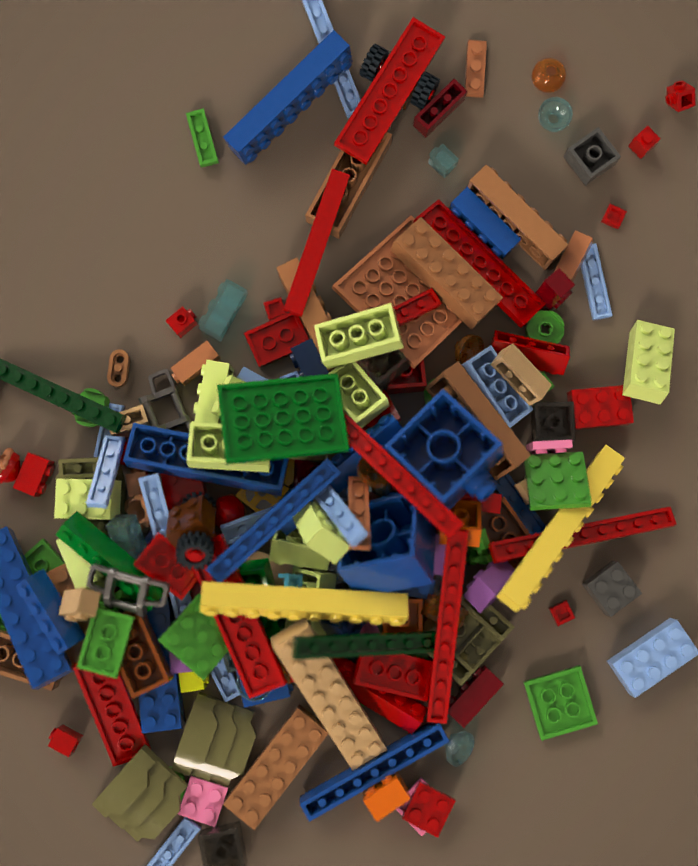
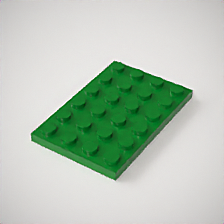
[217,373,349,465]

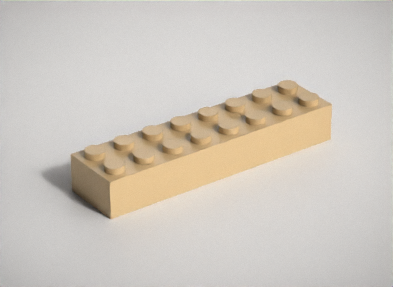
[271,618,387,771]

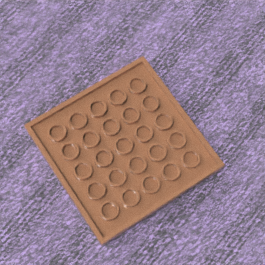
[332,215,463,369]

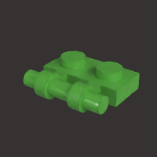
[465,528,492,565]

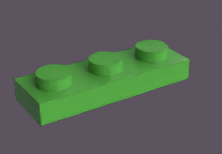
[186,108,219,168]

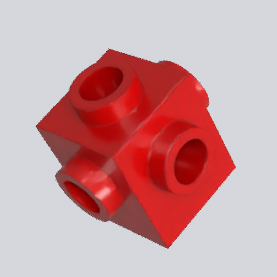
[665,81,696,112]

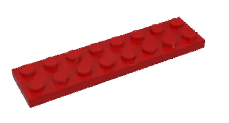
[334,17,446,165]
[413,199,546,328]
[192,533,287,699]

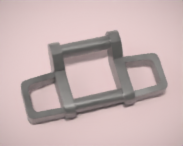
[138,369,191,430]
[87,564,171,617]

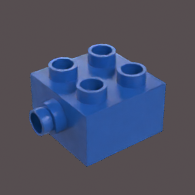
[385,389,504,510]
[337,492,436,592]

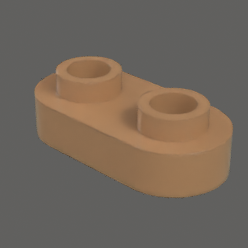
[107,349,130,388]

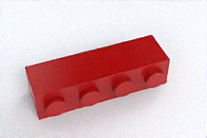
[490,330,570,375]

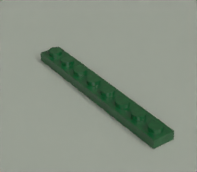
[0,358,127,434]
[292,631,436,660]

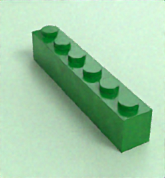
[55,511,164,613]

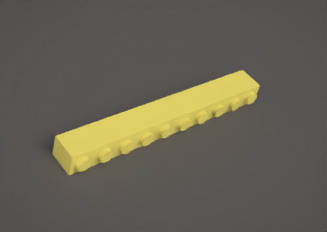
[496,445,625,612]
[200,581,408,626]

